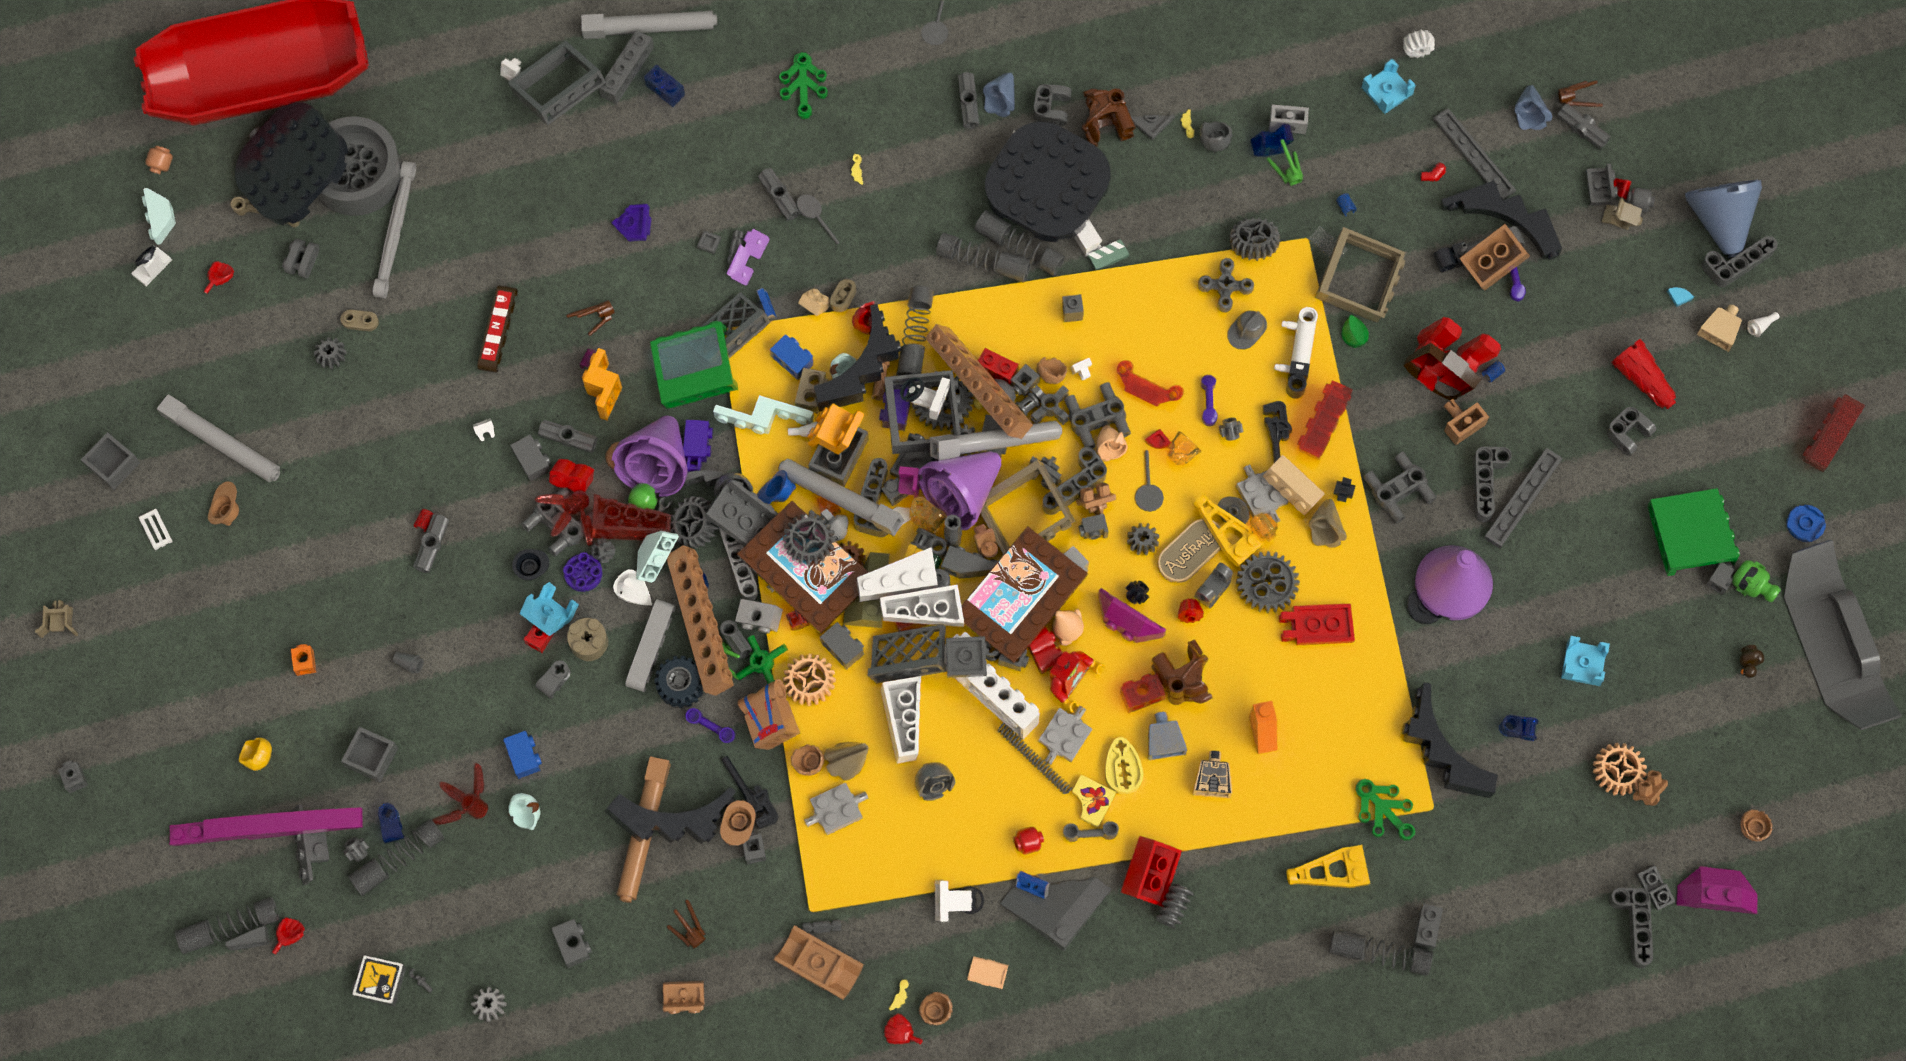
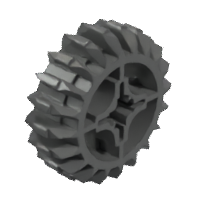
[1230,216,1280,261]
[670,496,718,548]
[783,513,835,566]

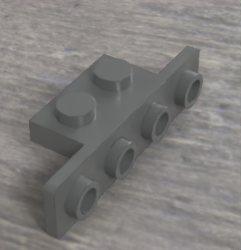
[292,804,329,885]

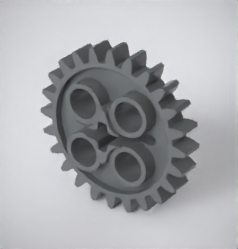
[912,370,973,431]
[1236,551,1300,613]

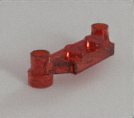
[1117,360,1184,407]

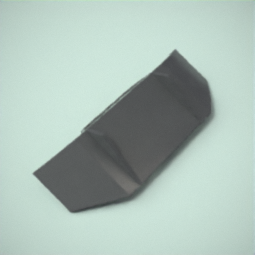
[1783,540,1902,730]

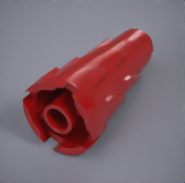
[1611,338,1676,409]

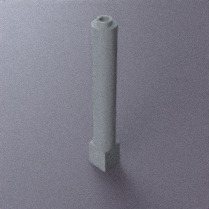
[581,11,717,39]
[157,394,280,482]
[930,421,1062,460]
[778,459,904,536]

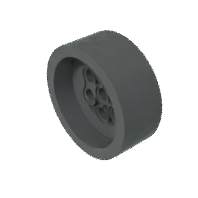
[318,117,402,216]

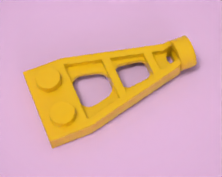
[1193,494,1265,568]
[1286,845,1370,888]

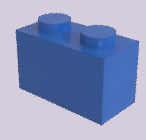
[770,334,814,380]
[504,731,542,779]

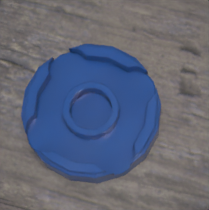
[1787,505,1826,542]

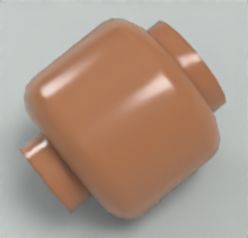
[145,146,173,174]

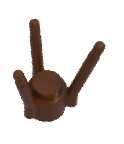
[1558,80,1603,107]
[567,300,615,336]
[667,899,706,949]

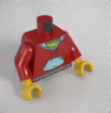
[1049,651,1106,713]

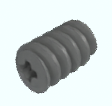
[1156,884,1194,929]

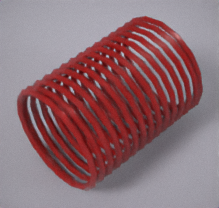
[413,509,433,532]

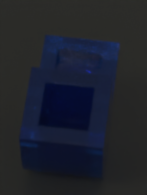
[1250,124,1294,157]

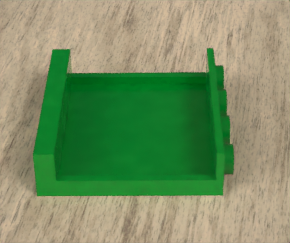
[1648,488,1740,576]

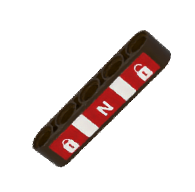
[478,285,518,373]

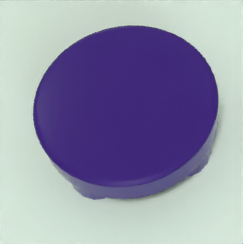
[563,552,603,592]

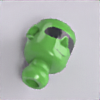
[1732,560,1781,602]

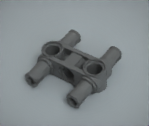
[1064,382,1131,449]
[1363,451,1437,524]
[521,488,597,557]

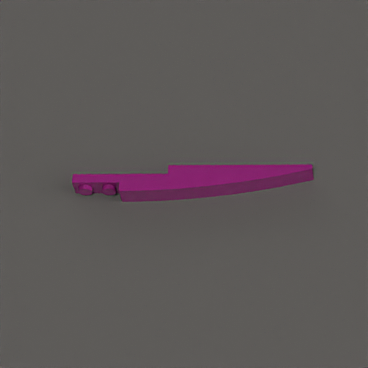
[170,807,363,846]

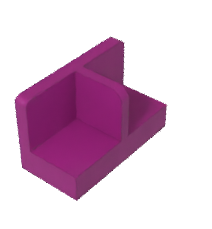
[898,466,921,500]

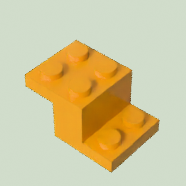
[582,348,622,420]
[807,403,864,455]

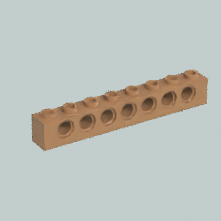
[925,324,1033,439]
[667,545,734,696]

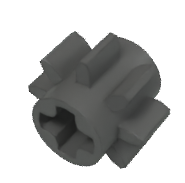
[1219,417,1243,441]
[591,539,615,563]
[343,837,369,862]

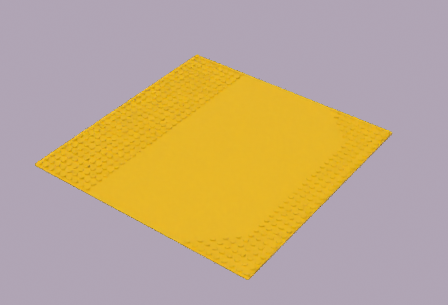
[725,238,1434,912]

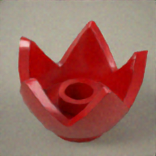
[852,301,874,335]

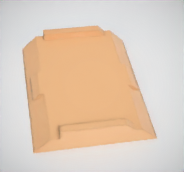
[968,957,1008,989]

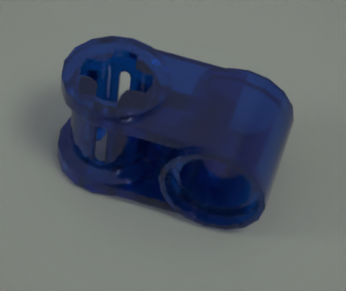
[1499,715,1539,741]
[378,803,405,844]

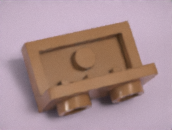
[663,981,705,1014]

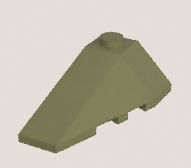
[843,552,890,628]

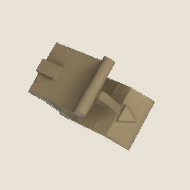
[1601,198,1643,230]
[35,600,78,638]

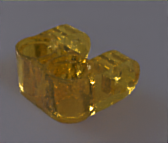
[909,497,947,535]

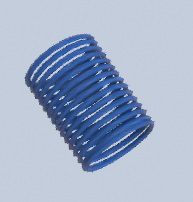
[1336,193,1357,216]
[1482,361,1505,382]

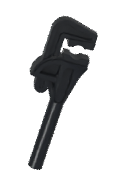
[1263,401,1292,463]
[721,756,778,829]

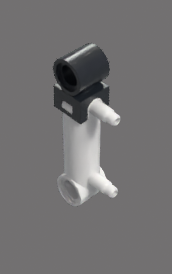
[1274,307,1318,399]

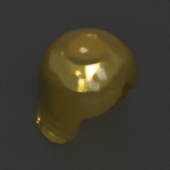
[1166,431,1202,465]

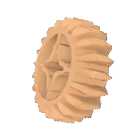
[783,653,836,706]
[1593,743,1647,796]

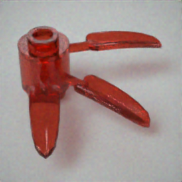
[535,490,593,546]
[432,763,488,825]

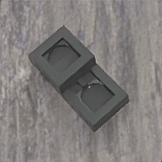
[685,470,723,487]

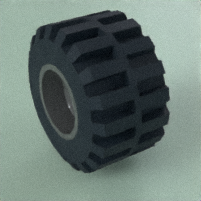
[655,656,703,708]

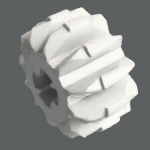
[1403,30,1435,58]

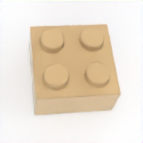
[798,288,830,316]

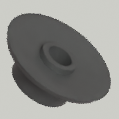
[1218,496,1249,524]

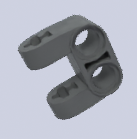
[1034,84,1072,126]
[1607,407,1656,456]
[1194,563,1233,609]

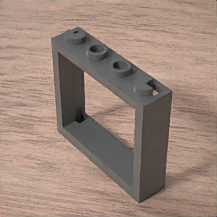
[508,40,606,125]
[884,370,964,454]

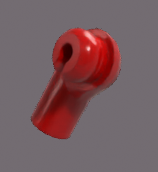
[1421,163,1446,181]

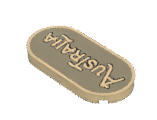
[1158,519,1221,582]

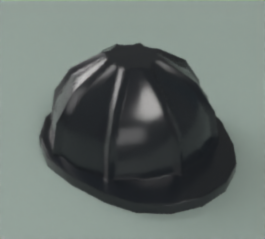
[512,549,550,580]

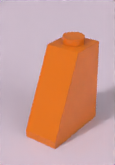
[1249,701,1277,754]

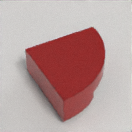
[1613,178,1631,200]
[1145,429,1171,449]

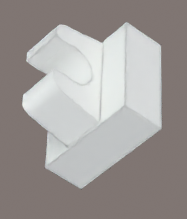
[500,58,521,80]
[1070,358,1092,381]
[473,418,494,441]

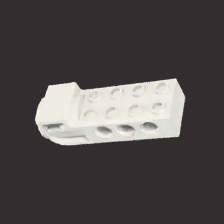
[936,632,1040,740]

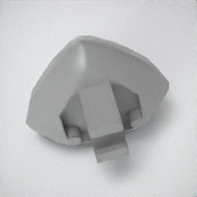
[820,509,849,541]

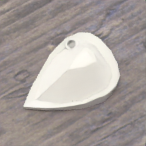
[613,570,652,605]

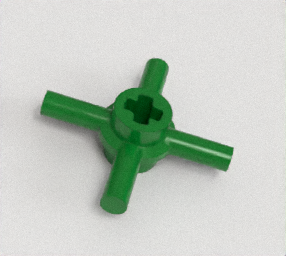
[736,635,788,684]

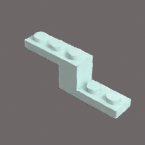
[713,395,814,434]

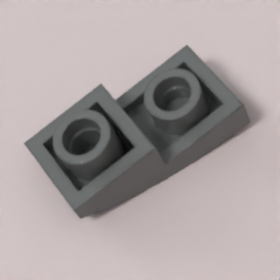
[1636,865,1675,910]

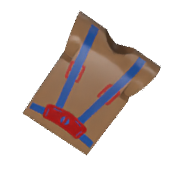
[738,679,800,750]

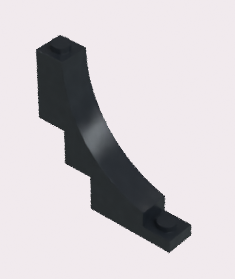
[1441,181,1562,260]

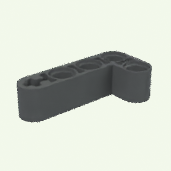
[1702,236,1778,287]
[1043,447,1107,515]
[1473,447,1512,523]
[854,458,888,537]
[1609,888,1653,969]

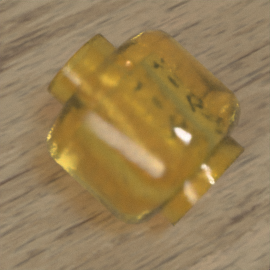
[1250,513,1278,542]

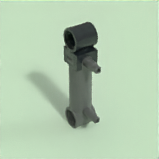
[1433,226,1525,272]

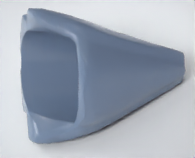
[983,73,1015,117]
[1515,85,1552,130]

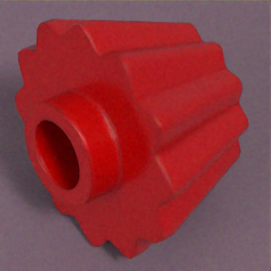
[1178,598,1204,623]

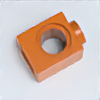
[291,644,316,676]

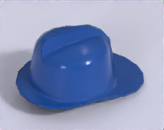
[757,470,796,504]

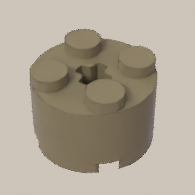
[567,618,608,661]

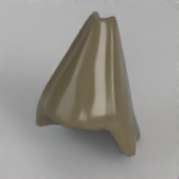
[1309,499,1347,548]
[824,742,869,781]

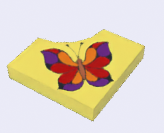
[1072,775,1116,828]

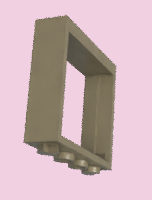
[1315,227,1406,323]
[981,460,1075,555]

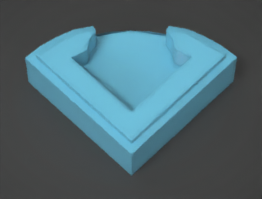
[1667,287,1694,307]

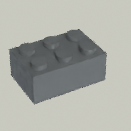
[808,427,869,487]

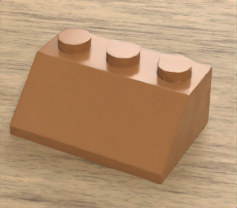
[1460,224,1530,290]

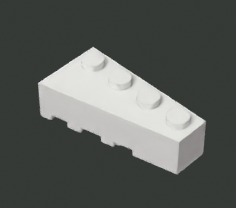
[857,547,938,602]
[880,585,964,627]
[881,676,921,764]

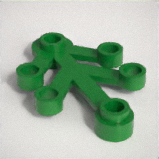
[779,52,828,119]
[1355,779,1415,841]

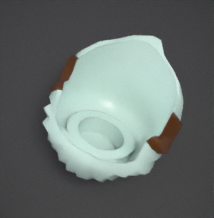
[830,353,857,379]
[508,793,541,830]

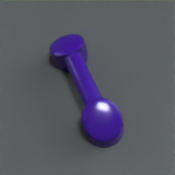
[1510,267,1526,301]
[1201,375,1218,426]
[685,708,735,743]

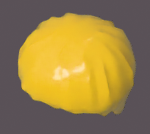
[239,738,272,771]

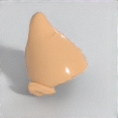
[1096,425,1128,462]
[1052,609,1084,646]

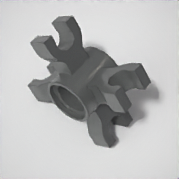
[1031,385,1069,425]

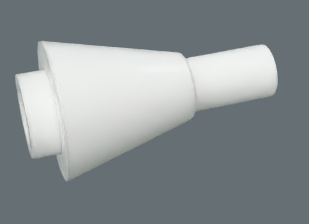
[1747,312,1779,337]
[788,422,817,437]

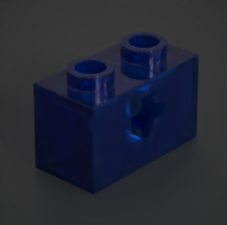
[644,65,685,107]

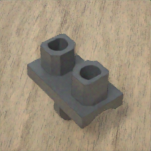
[1030,456,1061,490]

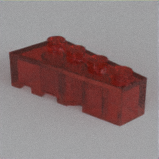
[1297,380,1353,461]
[1803,394,1866,472]
[592,494,671,540]

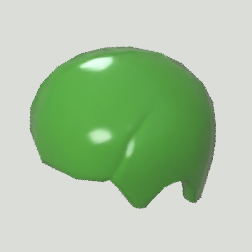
[628,483,658,514]

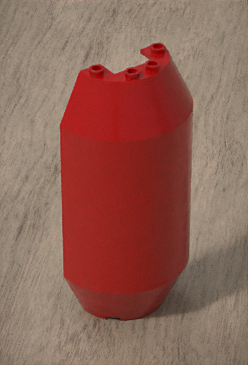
[134,0,369,126]

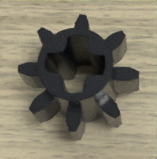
[1333,477,1356,502]
[1125,580,1149,604]

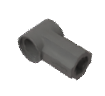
[720,620,752,659]

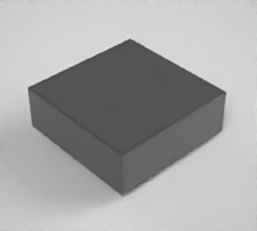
[697,231,721,254]

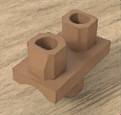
[1076,482,1116,515]
[974,524,998,558]
[1633,770,1668,806]

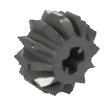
[314,337,347,369]
[1127,523,1159,556]

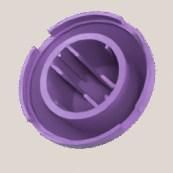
[612,416,688,497]
[919,451,1001,530]
[1415,545,1493,620]

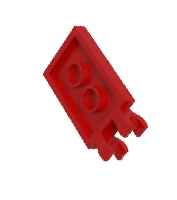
[1279,604,1355,645]

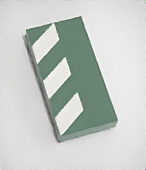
[1088,239,1129,271]

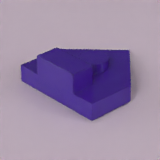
[611,204,651,241]

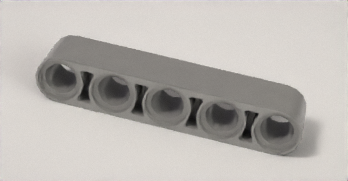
[718,527,758,601]
[625,599,676,692]

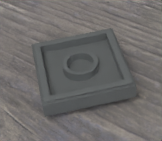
[946,636,987,678]

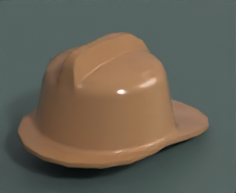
[208,481,239,526]
[720,801,756,846]

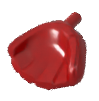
[204,261,234,294]
[272,917,304,954]
[884,1014,923,1044]

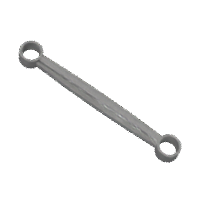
[373,161,416,298]

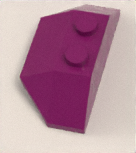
[1098,588,1166,643]
[1676,866,1758,914]

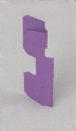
[727,229,770,285]

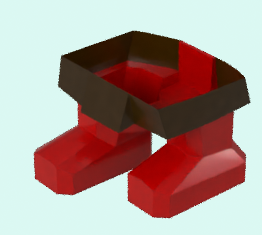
[1403,317,1501,400]

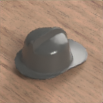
[1228,311,1267,350]

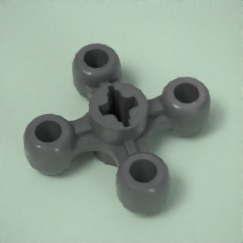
[1198,258,1254,313]

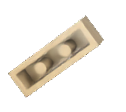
[1262,455,1325,516]

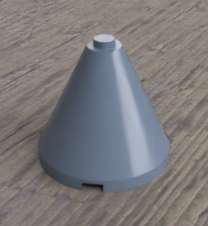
[1685,180,1762,258]

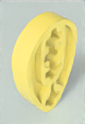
[1105,737,1143,795]

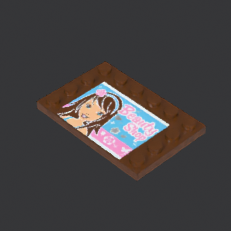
[737,501,869,634]
[961,526,1088,664]

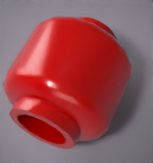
[1013,826,1044,855]

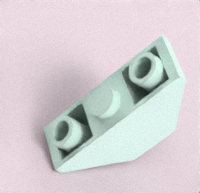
[142,188,176,245]
[636,531,679,583]

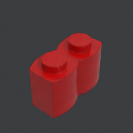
[549,459,594,493]
[1028,627,1063,674]

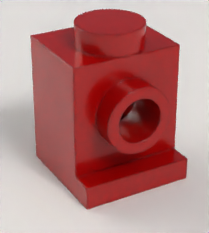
[523,625,554,653]

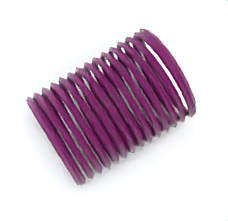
[579,349,596,369]

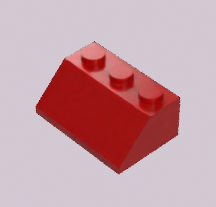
[1121,836,1182,907]

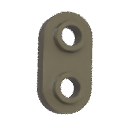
[830,279,856,312]
[341,310,379,331]

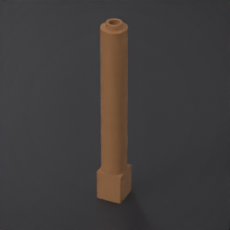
[617,757,671,903]

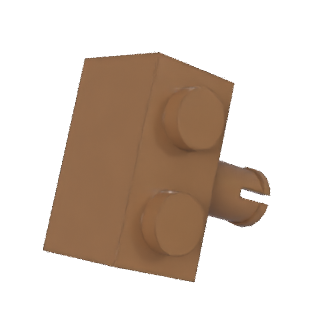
[1444,399,1489,445]

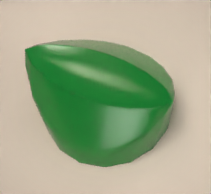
[1341,315,1369,348]

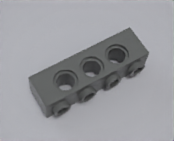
[599,30,654,105]

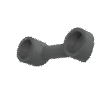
[1063,821,1119,842]

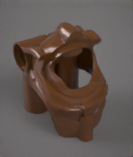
[1081,88,1136,147]
[1151,640,1213,705]

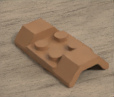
[774,925,864,1000]

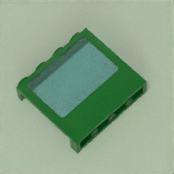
[650,321,739,409]

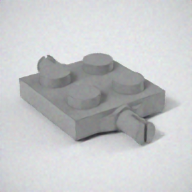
[1236,465,1288,524]
[1038,706,1092,765]
[804,783,869,835]

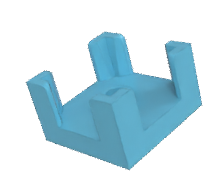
[1362,59,1416,114]
[520,582,579,636]
[1561,636,1610,686]

